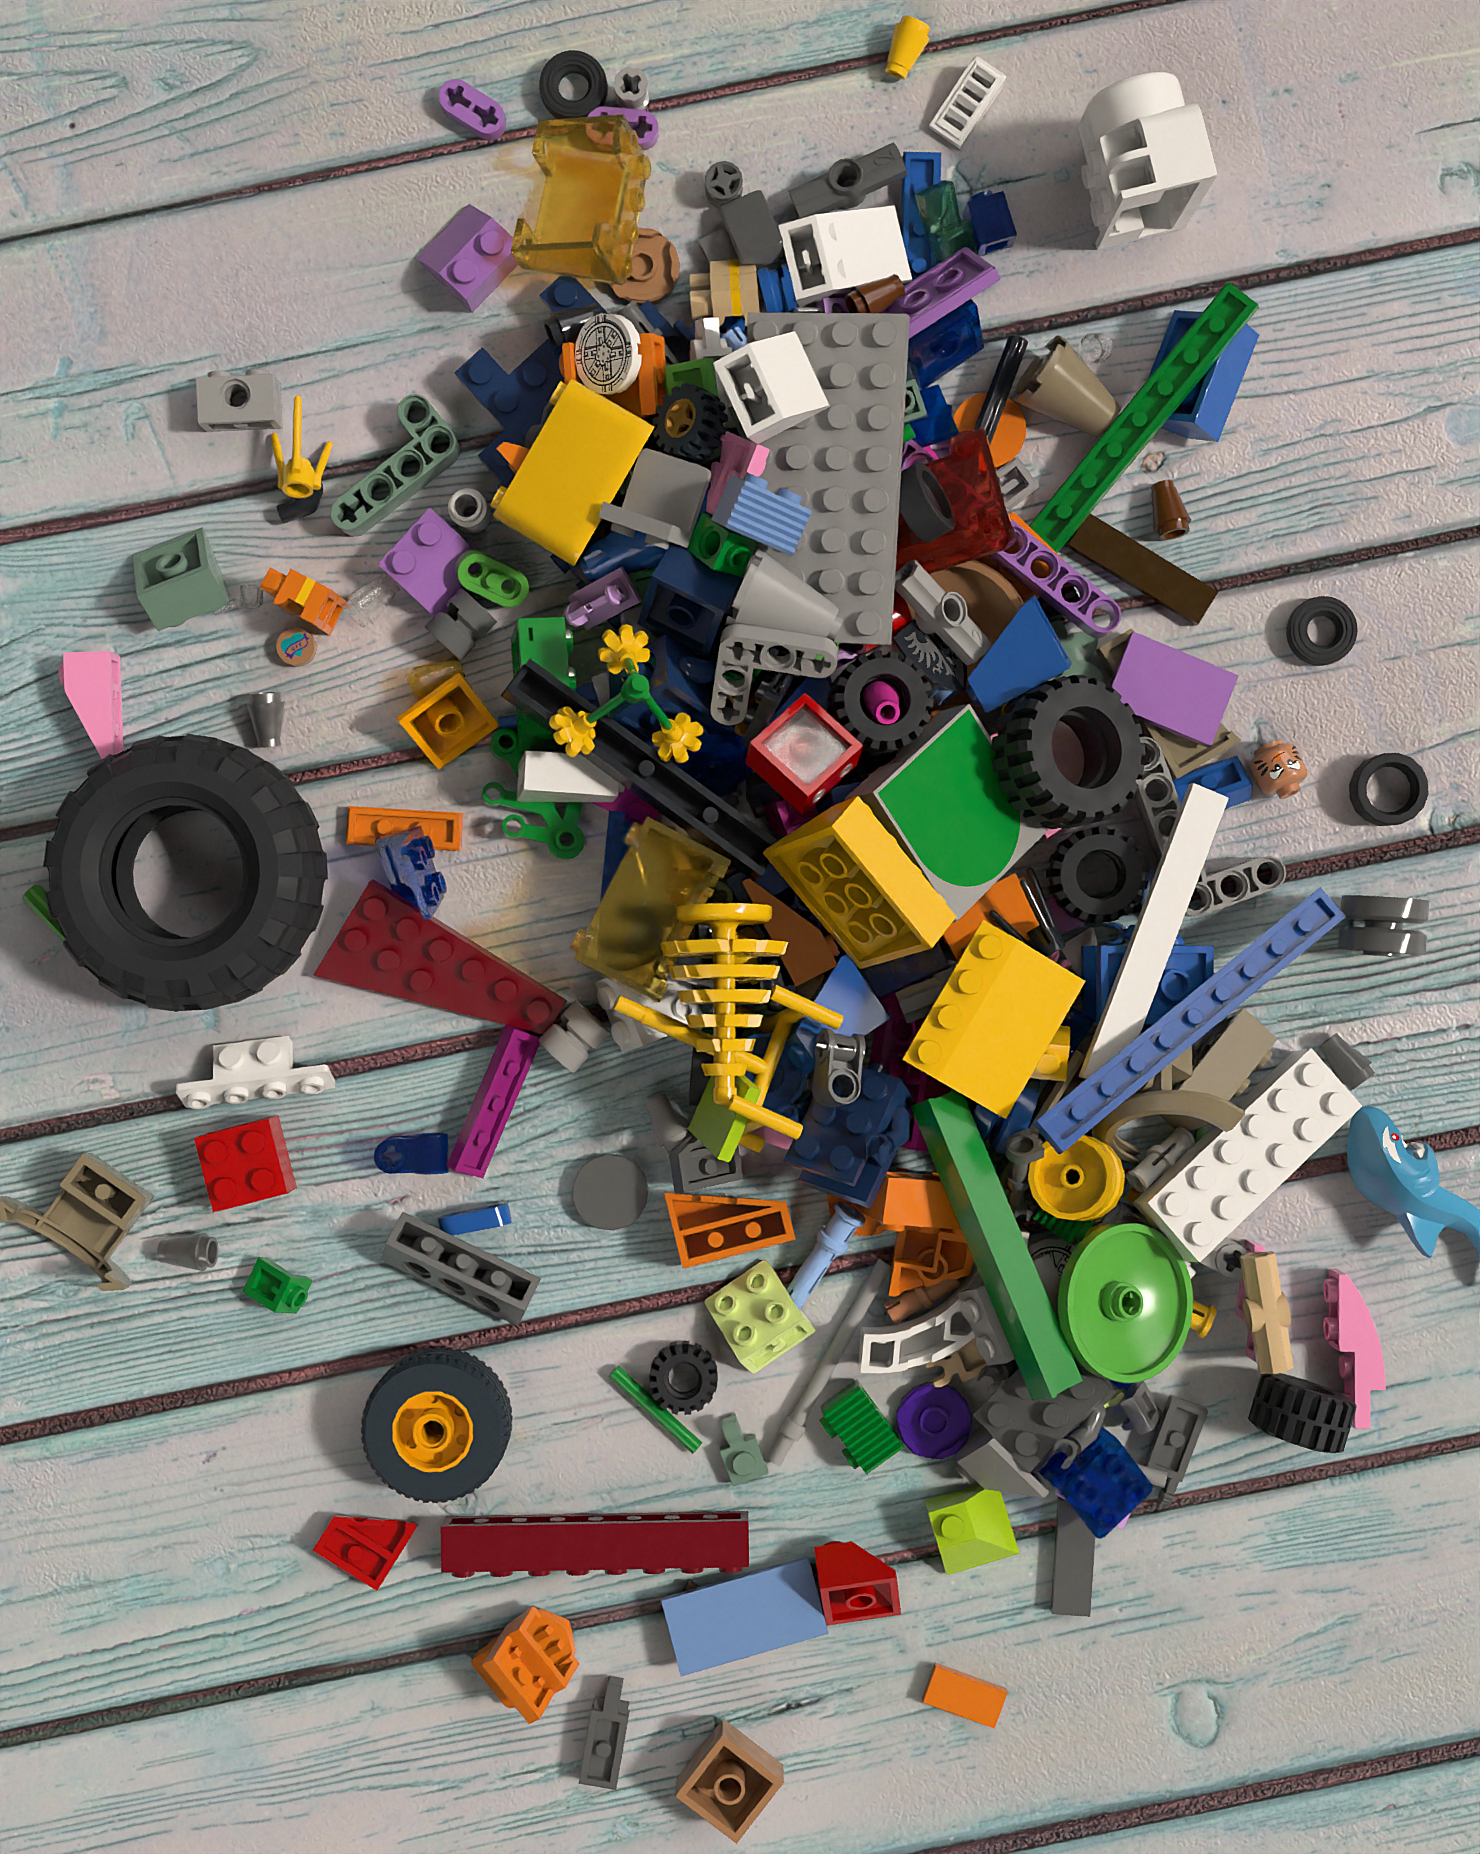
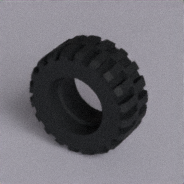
[991,675,1145,829]

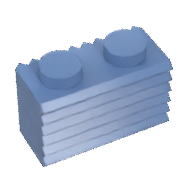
[711,472,812,556]

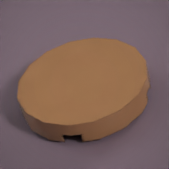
[604,227,680,306]

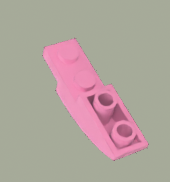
[1323,1269,1386,1429]

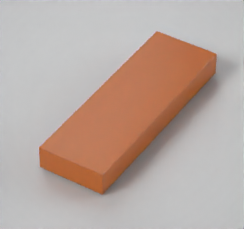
[346,806,464,851]

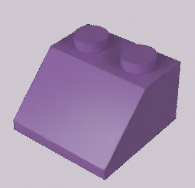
[417,204,524,313]
[378,508,480,616]

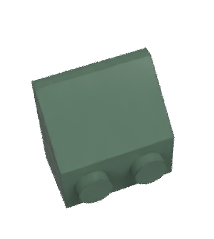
[132,527,229,631]

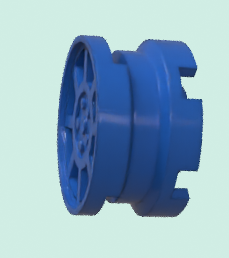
[757,262,798,313]

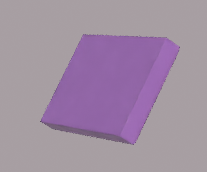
[881,247,1001,339]
[1109,631,1239,748]

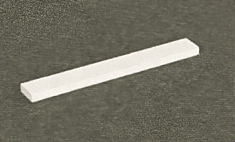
[1079,783,1229,1079]

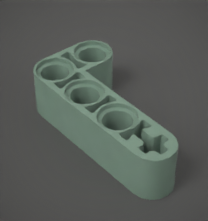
[331,394,460,537]

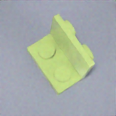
[705,1259,816,1374]

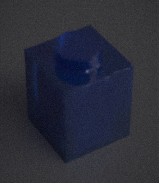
[963,190,1017,257]

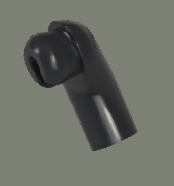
[276,482,323,524]

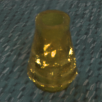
[405,656,465,701]

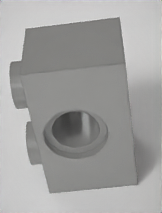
[196,369,283,432]

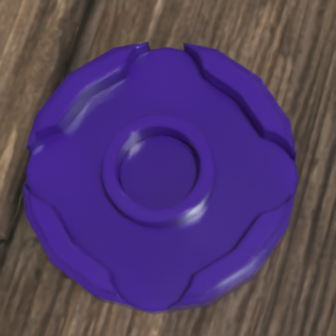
[896,1382,972,1459]

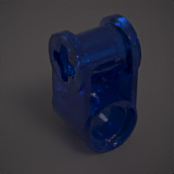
[374,1133,449,1175]

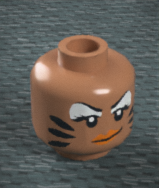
[1250,739,1307,799]

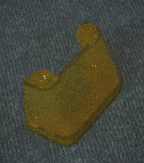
[569,816,731,1004]

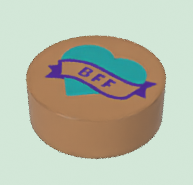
[276,627,317,667]

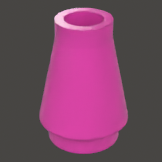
[861,681,900,724]

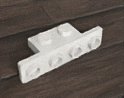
[176,1036,335,1109]

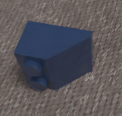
[637,543,743,658]

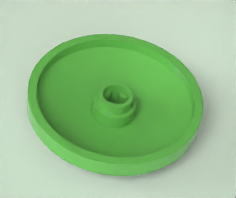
[1058,1223,1193,1383]

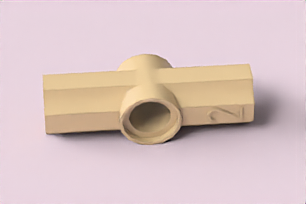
[1239,1251,1294,1374]

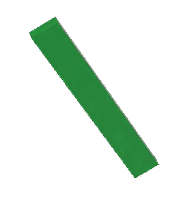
[1029,281,1259,553]

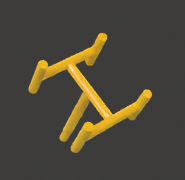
[613,985,844,1153]

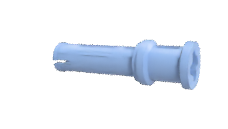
[786,1201,866,1311]

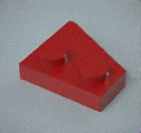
[313,1515,419,1591]

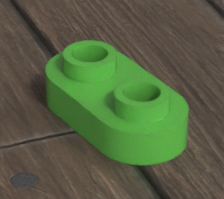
[455,550,529,607]

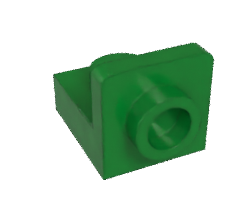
[242,1257,312,1314]

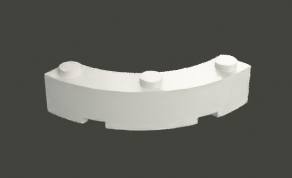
[858,1227,1030,1374]

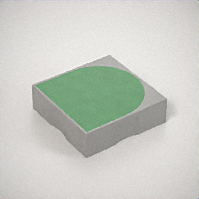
[845,704,1047,923]

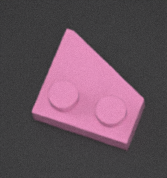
[706,431,770,515]

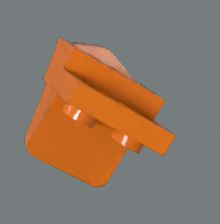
[472,1605,580,1724]

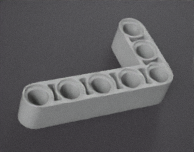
[1134,737,1286,917]

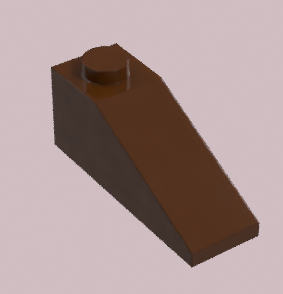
[741,877,840,986]

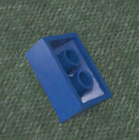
[1148,310,1259,442]

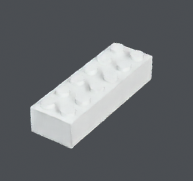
[1133,1048,1362,1262]

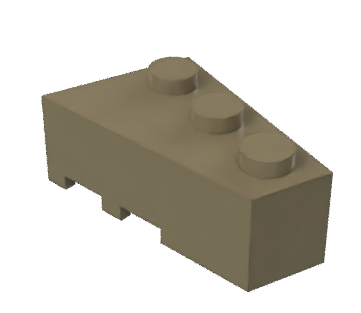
[1158,1008,1278,1131]

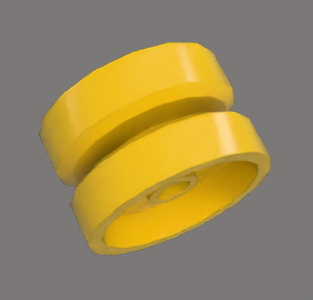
[1028,1135,1125,1221]

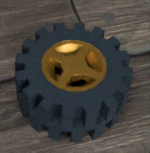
[653,383,728,462]

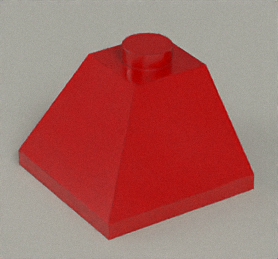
[814,1541,901,1626]

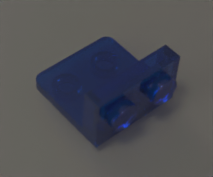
[375,826,447,920]
[1038,1426,1153,1539]

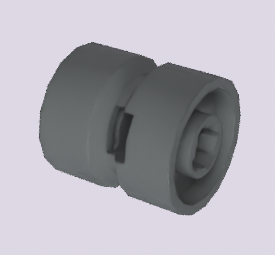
[424,588,497,661]

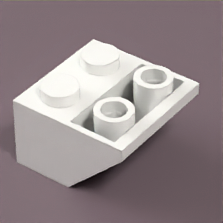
[713,331,830,444]

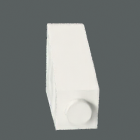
[517,751,625,802]

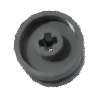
[1338,895,1430,957]

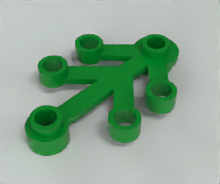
[481,728,585,860]

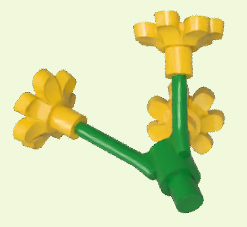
[549,624,704,763]

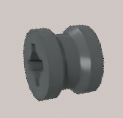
[705,161,743,208]

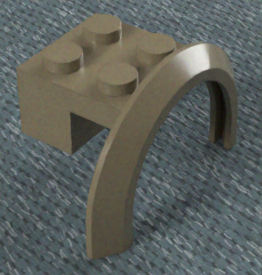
[1092,1032,1245,1166]
[0,1153,154,1291]

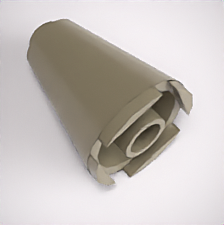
[1012,335,1121,438]

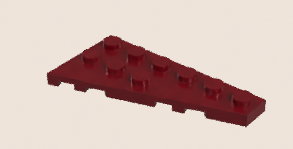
[313,879,568,1034]

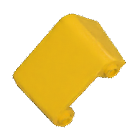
[490,379,654,566]

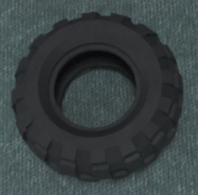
[43,734,328,1012]

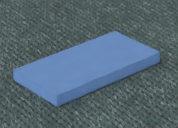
[661,1556,829,1677]

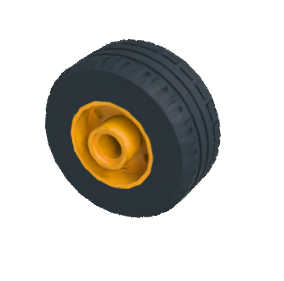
[361,1347,513,1503]

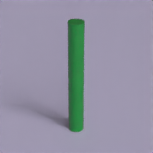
[608,1365,702,1454]

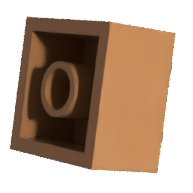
[675,1718,784,1844]

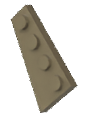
[1096,629,1241,781]

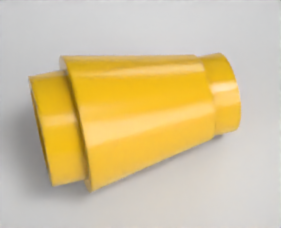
[885,15,930,80]

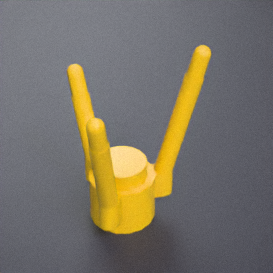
[271,395,333,498]

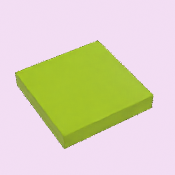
[688,1075,761,1162]

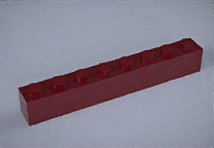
[440,1511,749,1578]

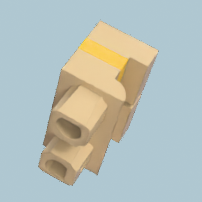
[690,258,760,327]

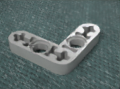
[710,624,838,725]

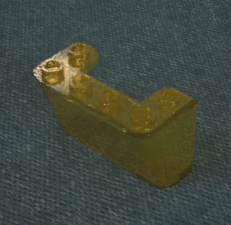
[511,114,651,286]

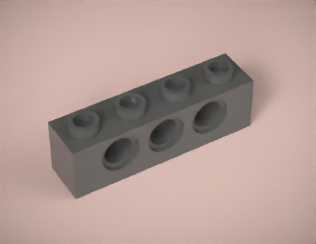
[380,1211,541,1326]

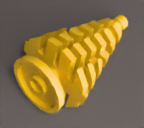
[660,903,788,1106]

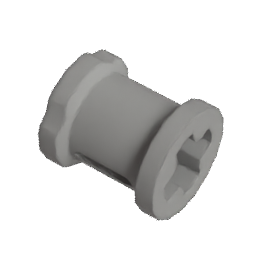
[614,67,649,110]

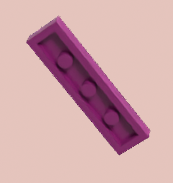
[446,1025,540,1179]

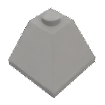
[954,1424,1049,1498]

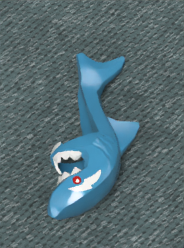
[1347,1106,1480,1258]

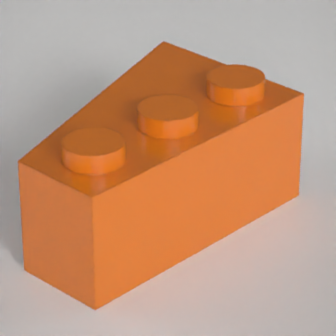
[855,1167,964,1236]
[664,1193,796,1269]

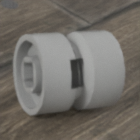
[539,1000,611,1073]

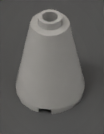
[725,549,844,642]

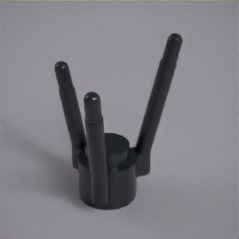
[989,867,1066,957]

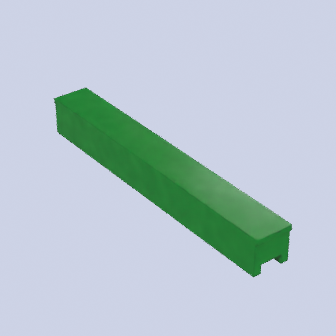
[910,1090,1083,1400]

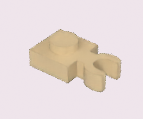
[925,1337,987,1387]

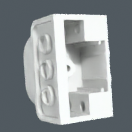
[1078,72,1217,250]

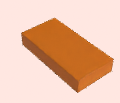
[922,1662,1008,1729]

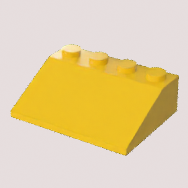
[763,796,957,969]
[902,920,1086,1119]

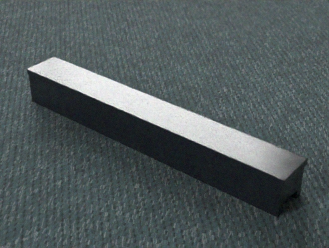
[501,658,778,881]

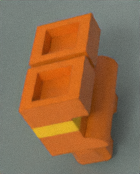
[260,567,347,635]

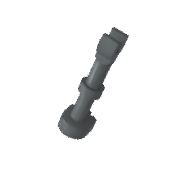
[1005,1128,1045,1222]

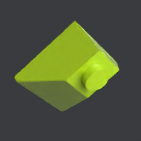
[924,1484,1020,1575]

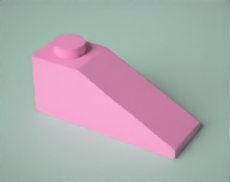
[58,651,124,759]

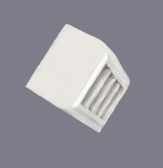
[929,56,1006,149]

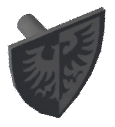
[892,618,967,692]

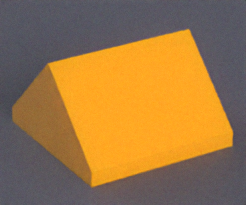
[396,672,499,770]

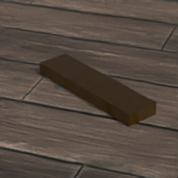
[1067,513,1218,626]

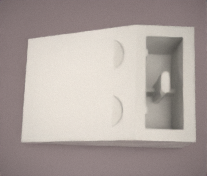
[778,206,912,308]

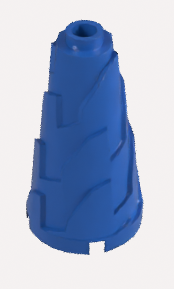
[579,482,712,580]

